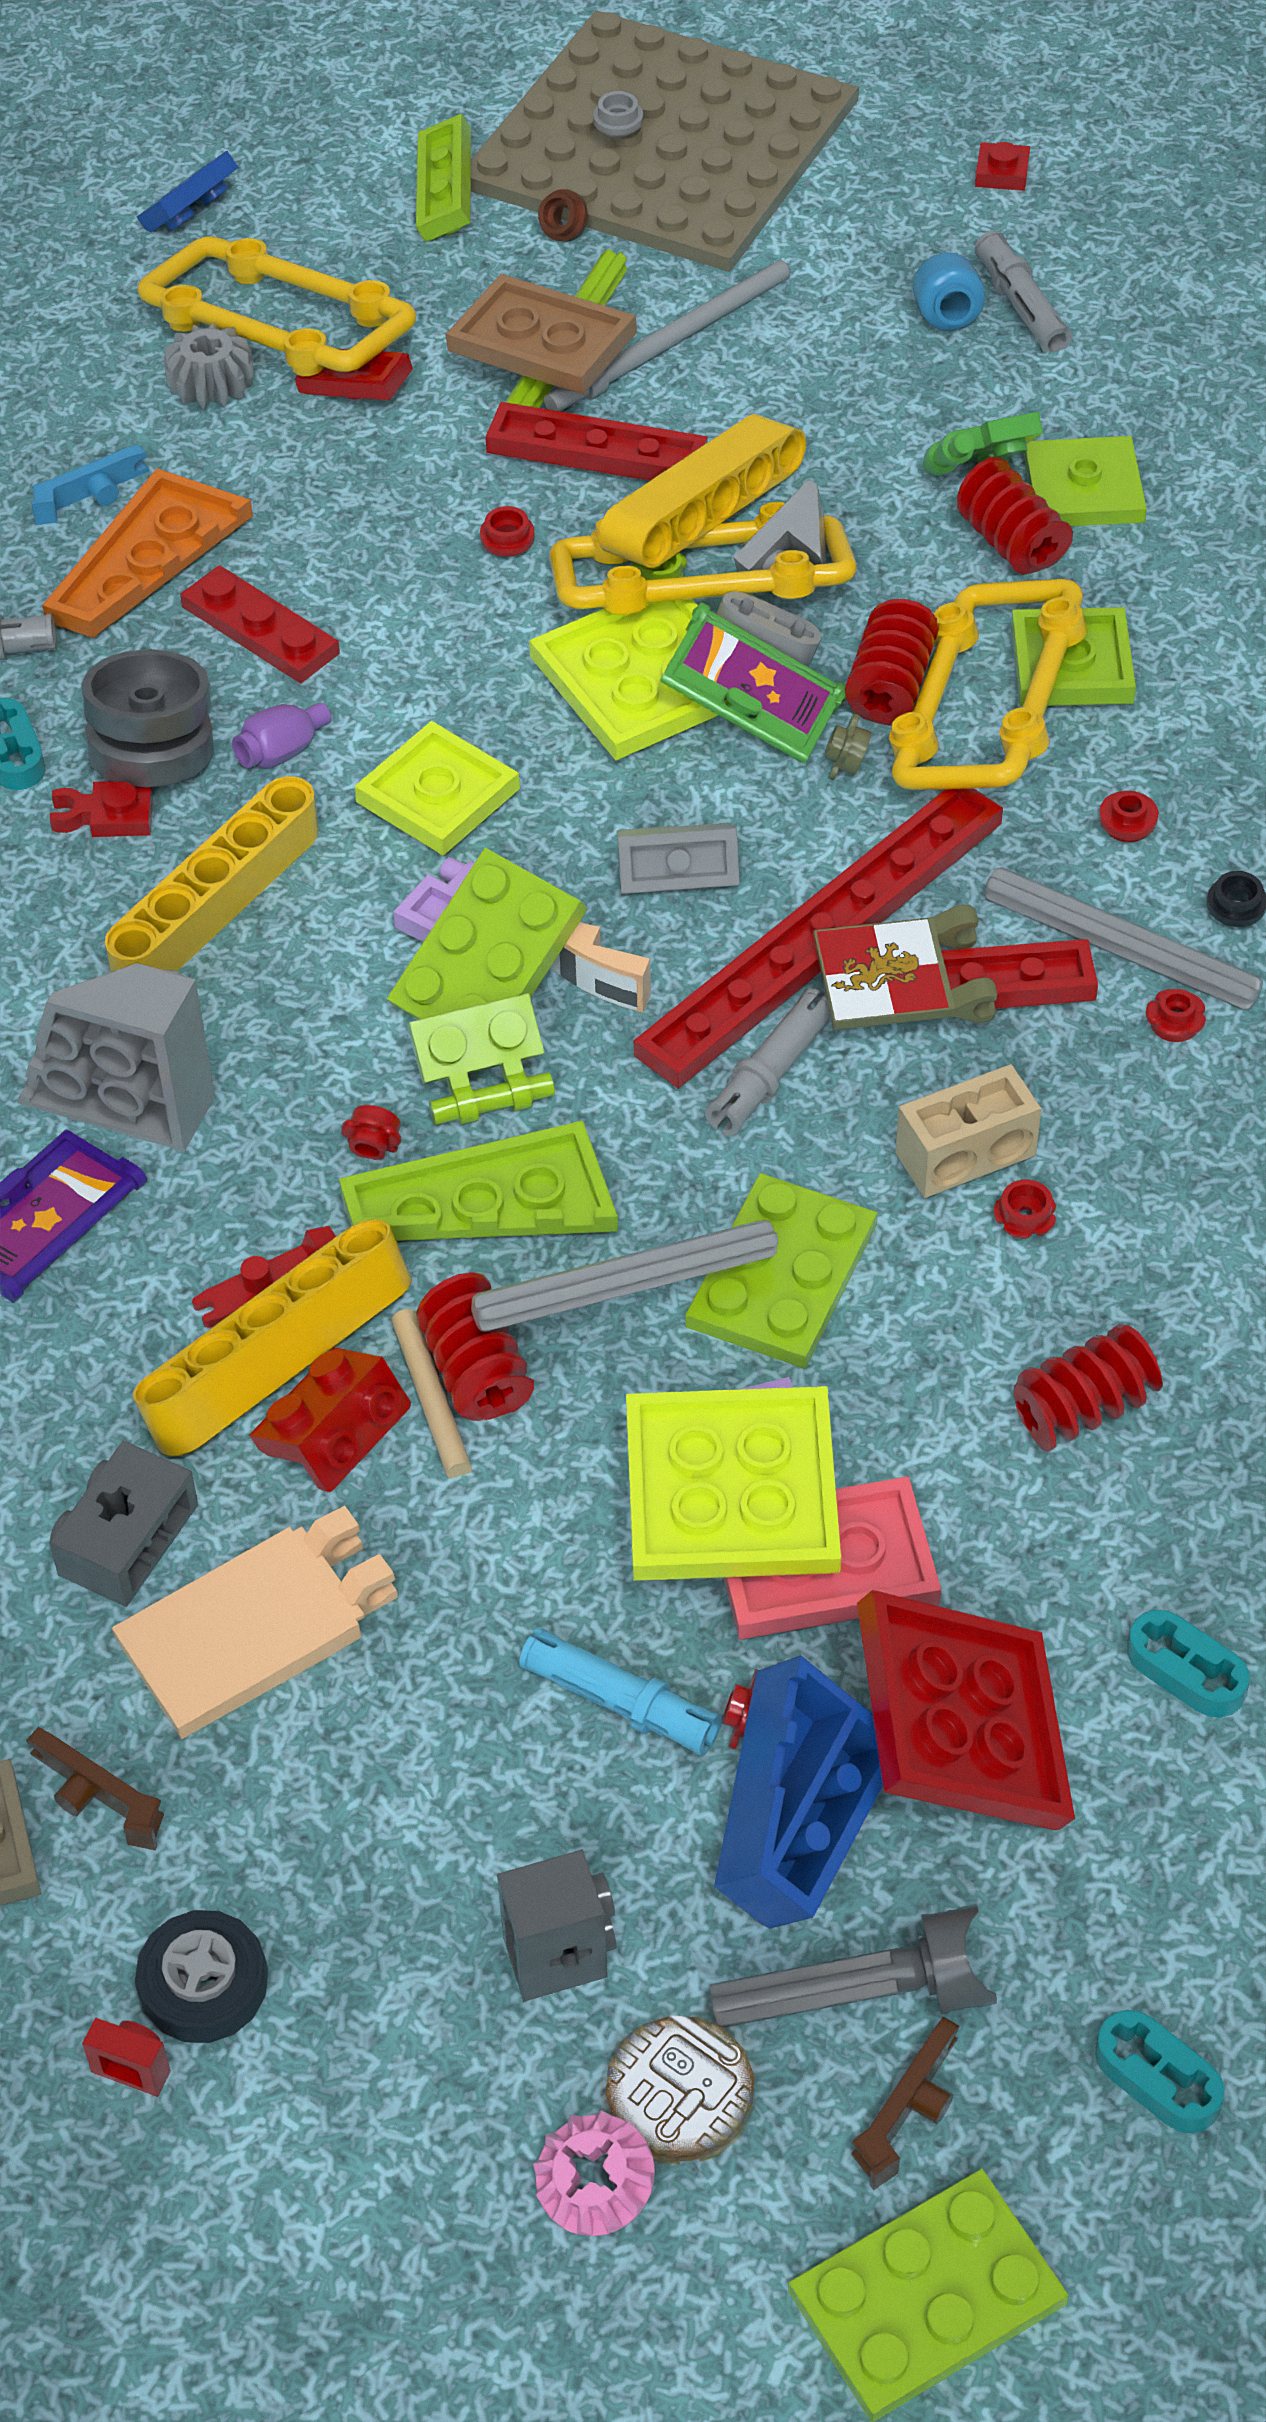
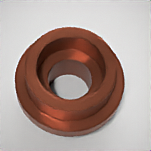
[538,189,588,241]

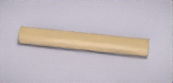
[391,1309,472,1479]

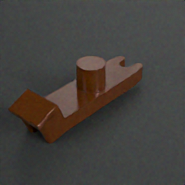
[26,1727,164,1851]
[851,2016,960,2191]

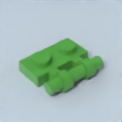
[923,411,1043,476]

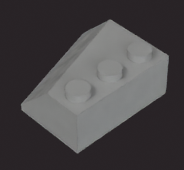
[18,963,215,1152]

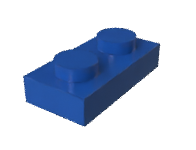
[137,151,239,232]

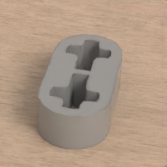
[716,591,821,666]

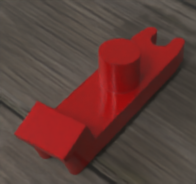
[192,1226,336,1328]

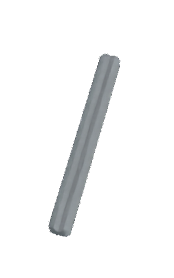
[985,867,1263,1010]
[471,1220,779,1332]

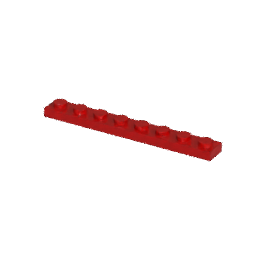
[633,788,1003,1089]

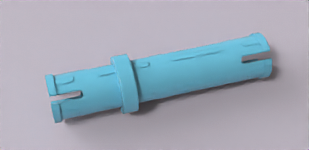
[519,1627,722,1757]

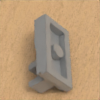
[616,823,739,894]

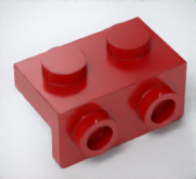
[249,1347,411,1492]

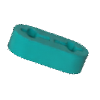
[0,698,45,790]
[1127,1610,1250,1718]
[1095,2010,1225,2134]

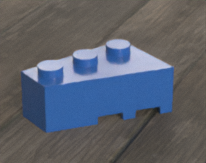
[714,1655,883,1929]

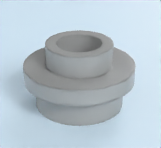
[593,91,643,138]

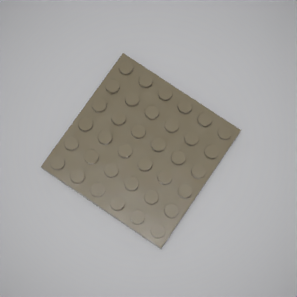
[471,10,859,272]

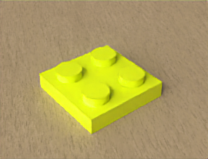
[354,721,520,856]

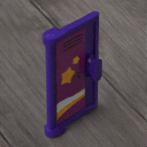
[0,1129,147,1303]

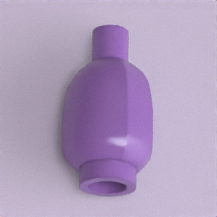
[232,702,331,769]

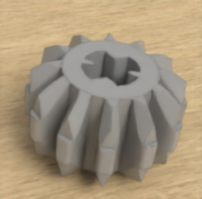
[164,322,254,411]

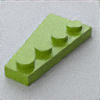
[339,1120,618,1241]

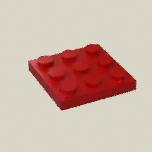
[857,1590,1075,1830]

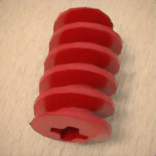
[957,457,1073,575]
[845,599,939,726]
[416,1272,534,1421]
[1013,1324,1163,1452]

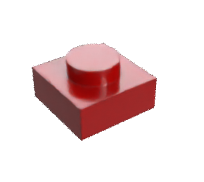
[975,142,1030,191]
[82,2017,171,2097]

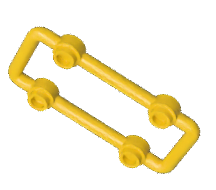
[137,236,417,376]
[549,502,857,614]
[889,579,1087,790]

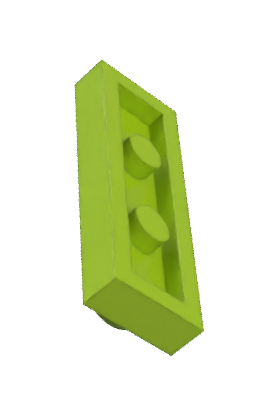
[416,113,471,242]

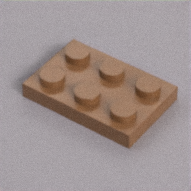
[445,274,637,395]

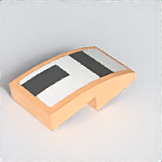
[550,922,651,1013]

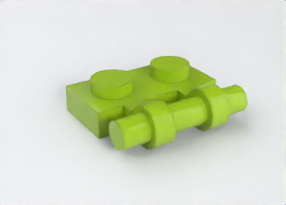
[407,993,555,1125]

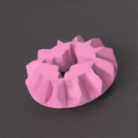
[533,2110,655,2236]

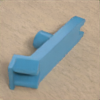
[31,445,149,525]

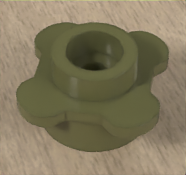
[824,713,871,780]

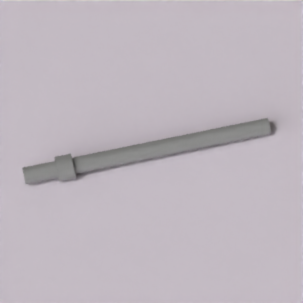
[544,260,790,412]

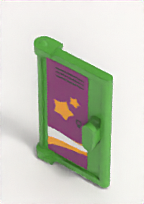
[660,602,846,763]

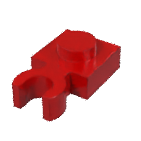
[49,781,153,837]

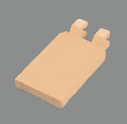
[111,1506,398,1739]

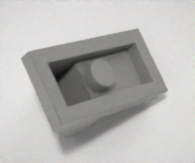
[733,479,827,572]

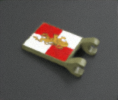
[813,905,997,1030]

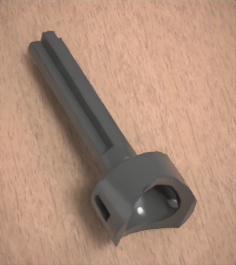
[709,1904,997,2029]

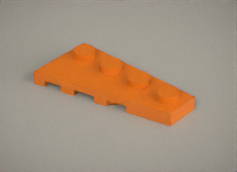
[42,468,253,638]

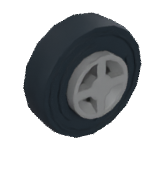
[135,1910,268,2043]

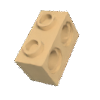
[895,1064,1042,1198]

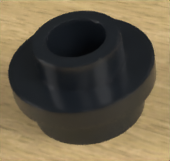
[1207,871,1266,927]

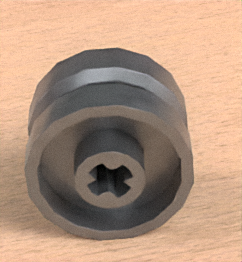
[81,649,214,787]

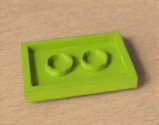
[387,848,588,1020]
[685,1173,878,1369]
[788,2168,1069,2422]

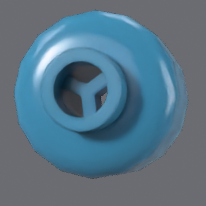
[912,252,985,330]

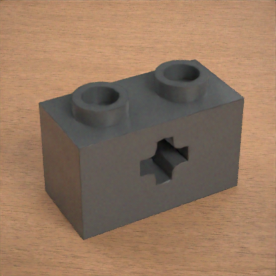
[49,1440,198,1607]
[497,1849,617,2002]

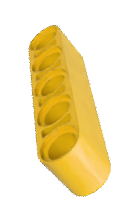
[598,414,807,569]
[105,776,319,972]
[133,1219,412,1456]

